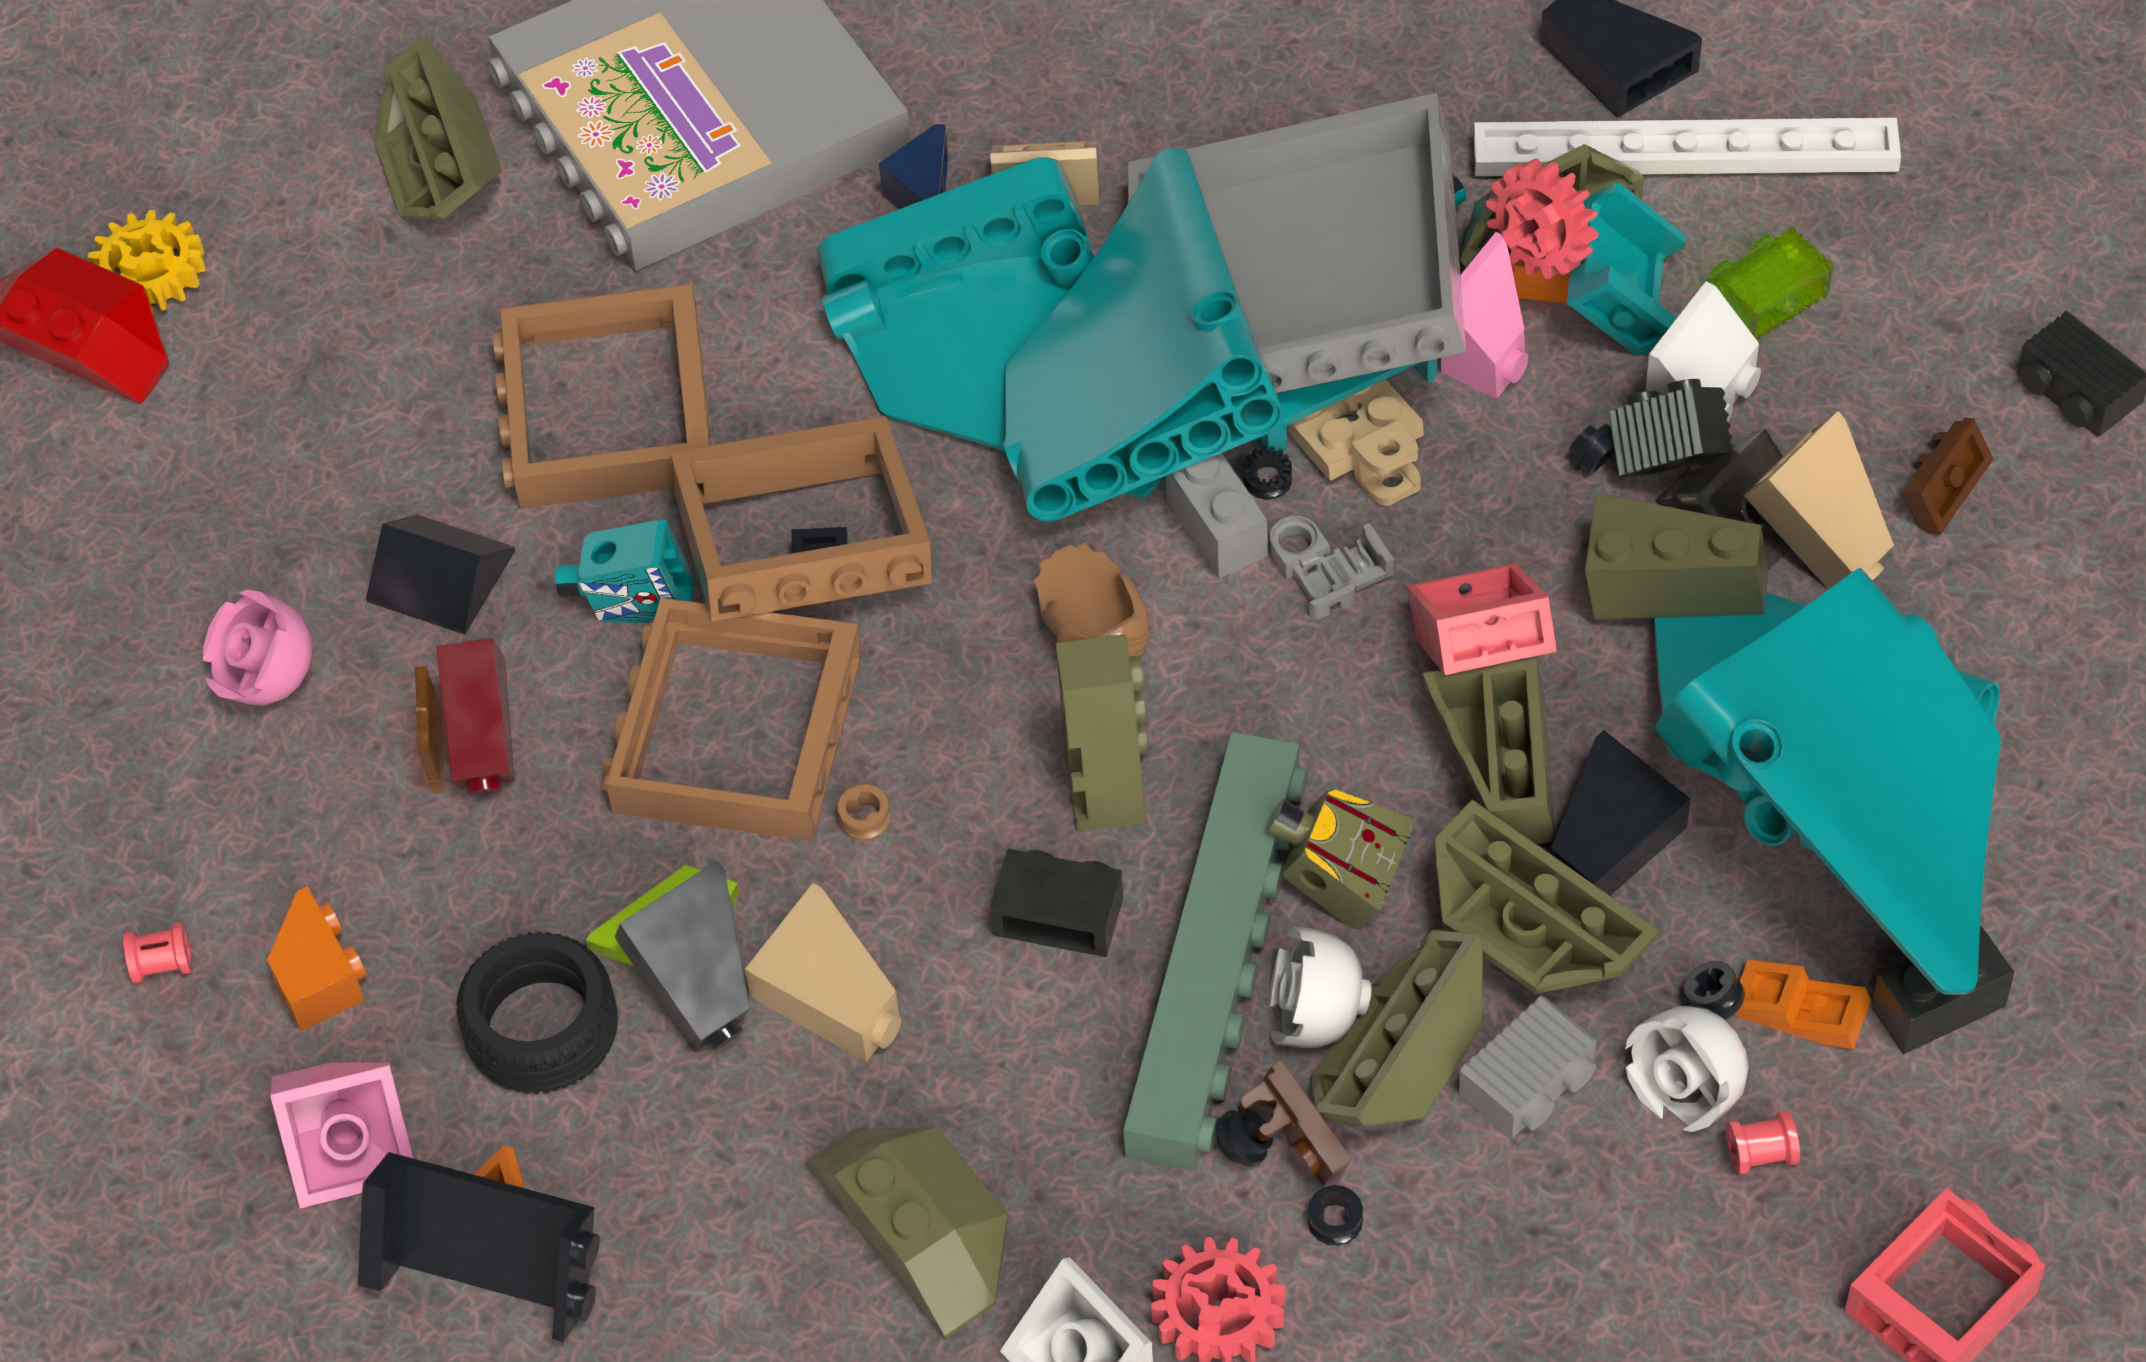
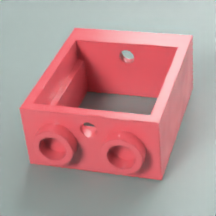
[1407,563,1557,675]
[1845,1188,2046,1362]

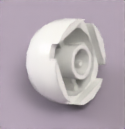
[1270,926,1371,1048]
[1625,1006,1749,1132]

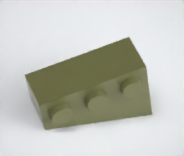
[1585,492,1769,619]
[1056,634,1148,832]
[1422,659,1556,844]

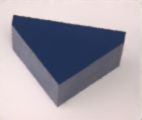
[879,124,949,209]

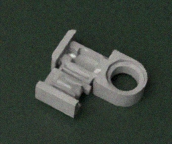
[1270,516,1394,619]

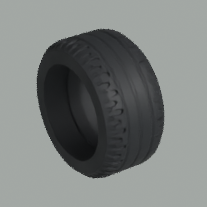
[456,932,618,1094]

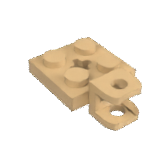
[1287,379,1424,506]

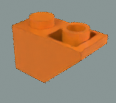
[267,886,367,1032]

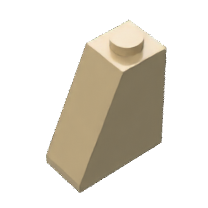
[1744,411,1894,589]
[745,883,901,1062]

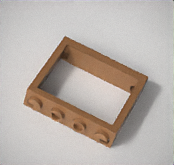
[493,284,712,509]
[670,416,932,622]
[601,598,862,841]

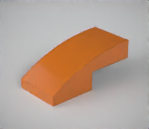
[1733,959,1871,1050]

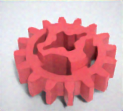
[1486,159,1599,279]
[1151,1237,1286,1362]

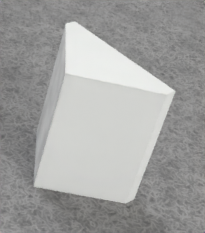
[1000,1257,1153,1362]

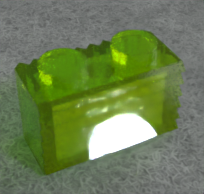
[1707,227,1833,341]

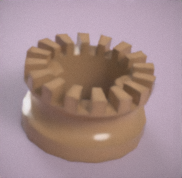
[837,784,891,841]

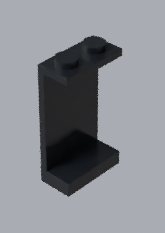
[358,1152,600,1342]

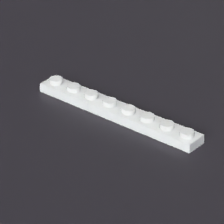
[1474,118,1901,176]

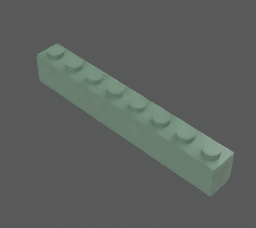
[1123,732,1308,1171]

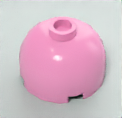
[203,590,312,706]

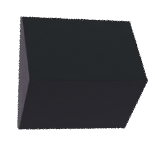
[366,515,515,635]

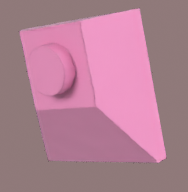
[1441,232,1528,399]
[270,1062,414,1209]

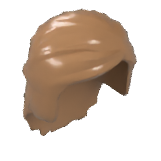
[1033,543,1151,657]

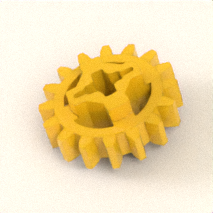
[87,210,206,311]

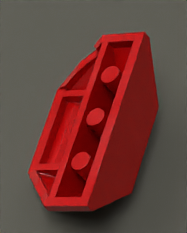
[0,247,170,404]

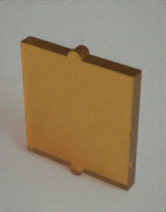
[415,666,445,794]

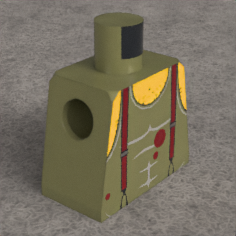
[1266,790,1416,930]

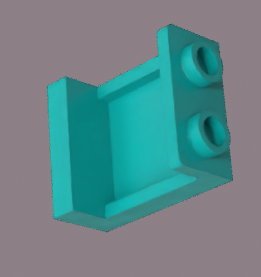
[1567,183,1687,356]

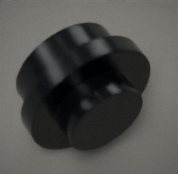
[1569,424,1615,476]
[1216,1109,1273,1167]

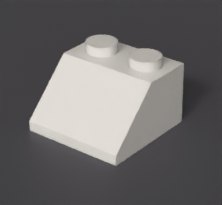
[1645,281,1761,422]

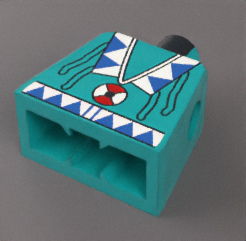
[555,519,695,624]

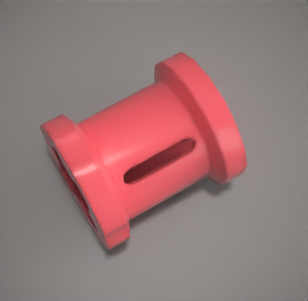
[123,921,193,984]
[1725,1110,1800,1176]

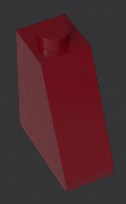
[436,638,515,796]

